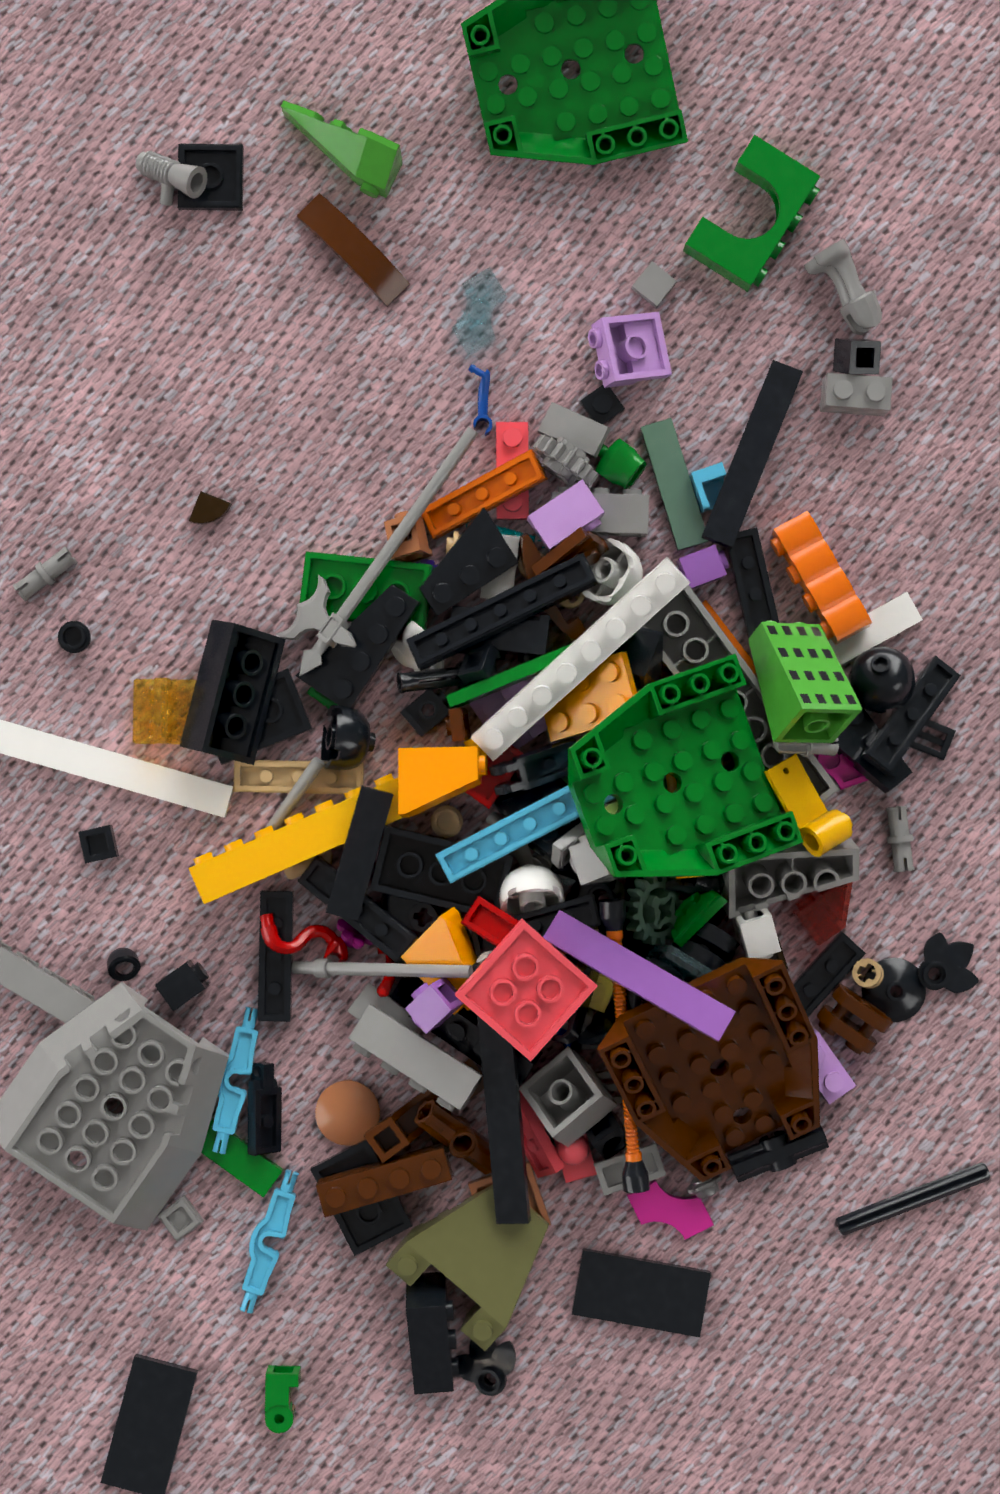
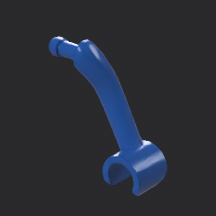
[468,364,493,436]

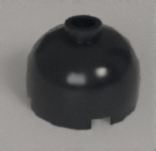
[849,646,915,713]
[321,705,376,770]

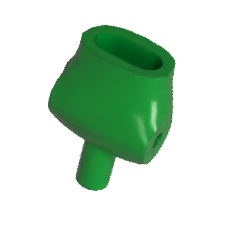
[595,438,647,489]

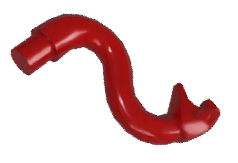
[260,913,348,962]

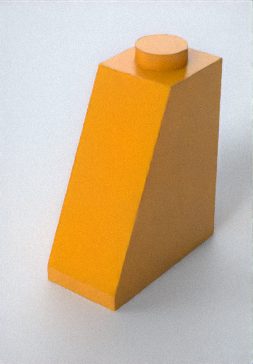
[398,746,487,818]
[401,907,477,1015]

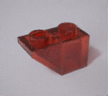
[792,882,853,946]

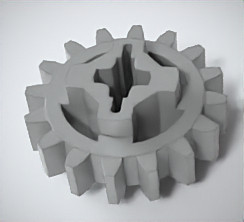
[533,434,598,488]

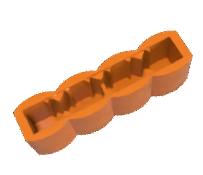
[770,511,872,645]

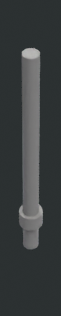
[292,958,473,978]

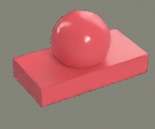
[554,1133,597,1183]

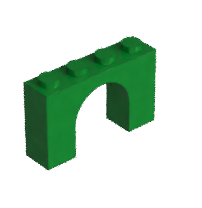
[683,135,820,292]

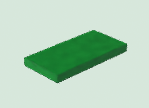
[299,551,434,630]

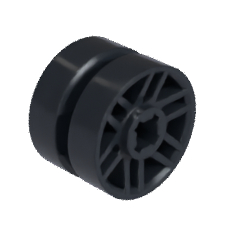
[668,922,740,976]

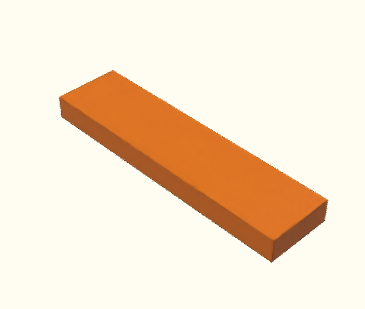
[421,449,548,540]

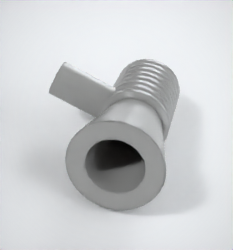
[136,151,207,206]

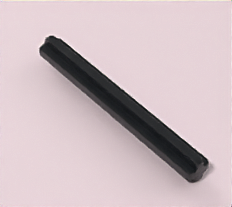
[836,1163,990,1236]

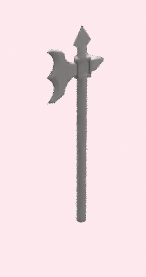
[276,427,479,676]

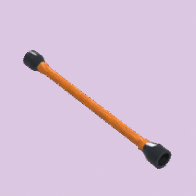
[598,898,650,1193]

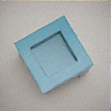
[689,462,726,513]

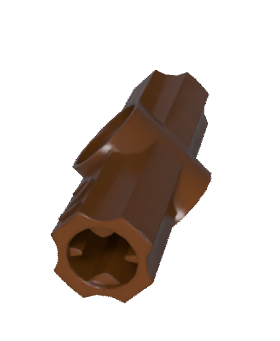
[414,1099,492,1175]

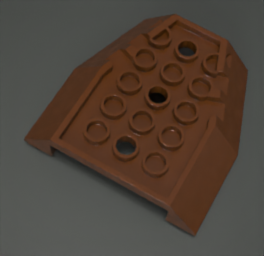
[597,957,820,1182]

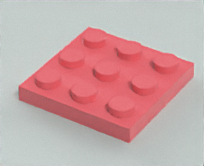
[455,919,598,1062]

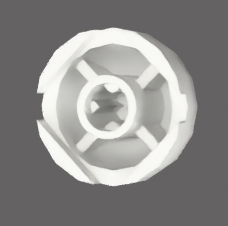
[582,538,643,606]
[499,864,565,916]

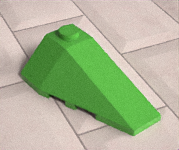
[281,100,403,198]

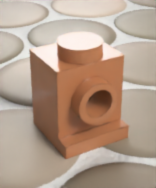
[384,511,433,562]

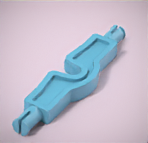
[212,1007,259,1154]
[240,1169,299,1314]

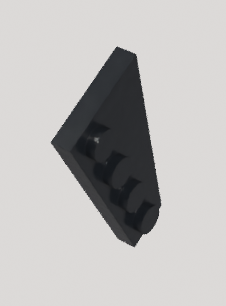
[296,585,421,708]

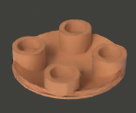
[315,1080,380,1146]

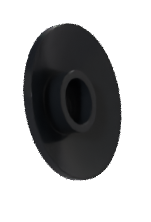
[861,958,926,1022]

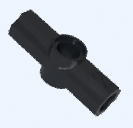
[727,1125,829,1183]

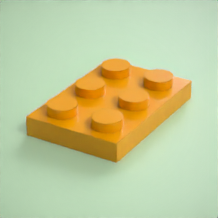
[544,652,637,742]

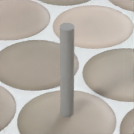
[265,757,325,831]

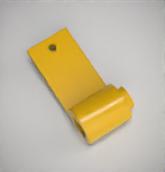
[764,754,853,857]

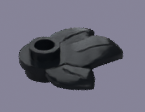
[918,932,979,993]
[455,1340,516,1396]

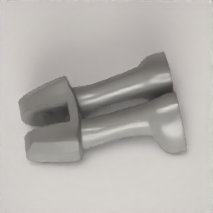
[804,239,882,335]

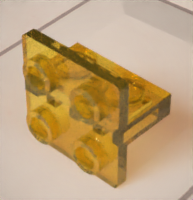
[133,678,196,744]

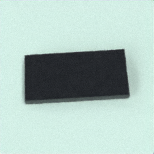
[572,1248,711,1337]
[100,1354,198,1494]

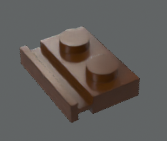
[531,527,609,575]

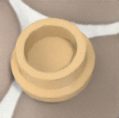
[431,805,463,838]

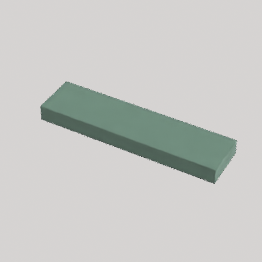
[640,418,709,551]

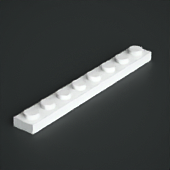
[471,557,690,761]

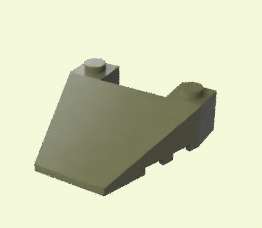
[386,1185,549,1351]

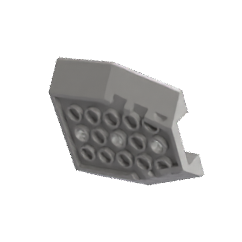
[0,982,229,1231]

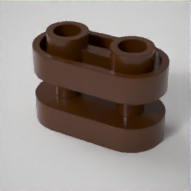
[816,984,893,1055]

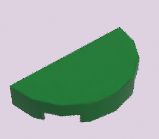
[671,891,728,947]

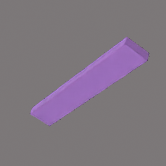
[543,910,736,1042]

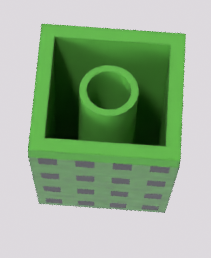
[748,621,862,743]

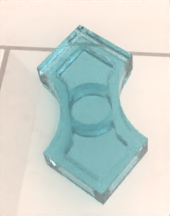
[452,267,506,357]

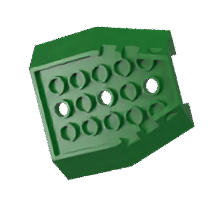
[461,0,688,165]
[568,653,803,878]

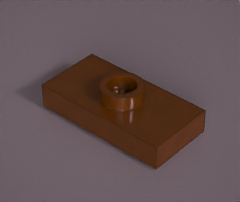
[445,708,471,742]

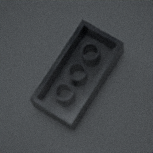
[370,825,513,913]

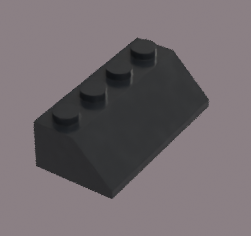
[180,620,286,765]

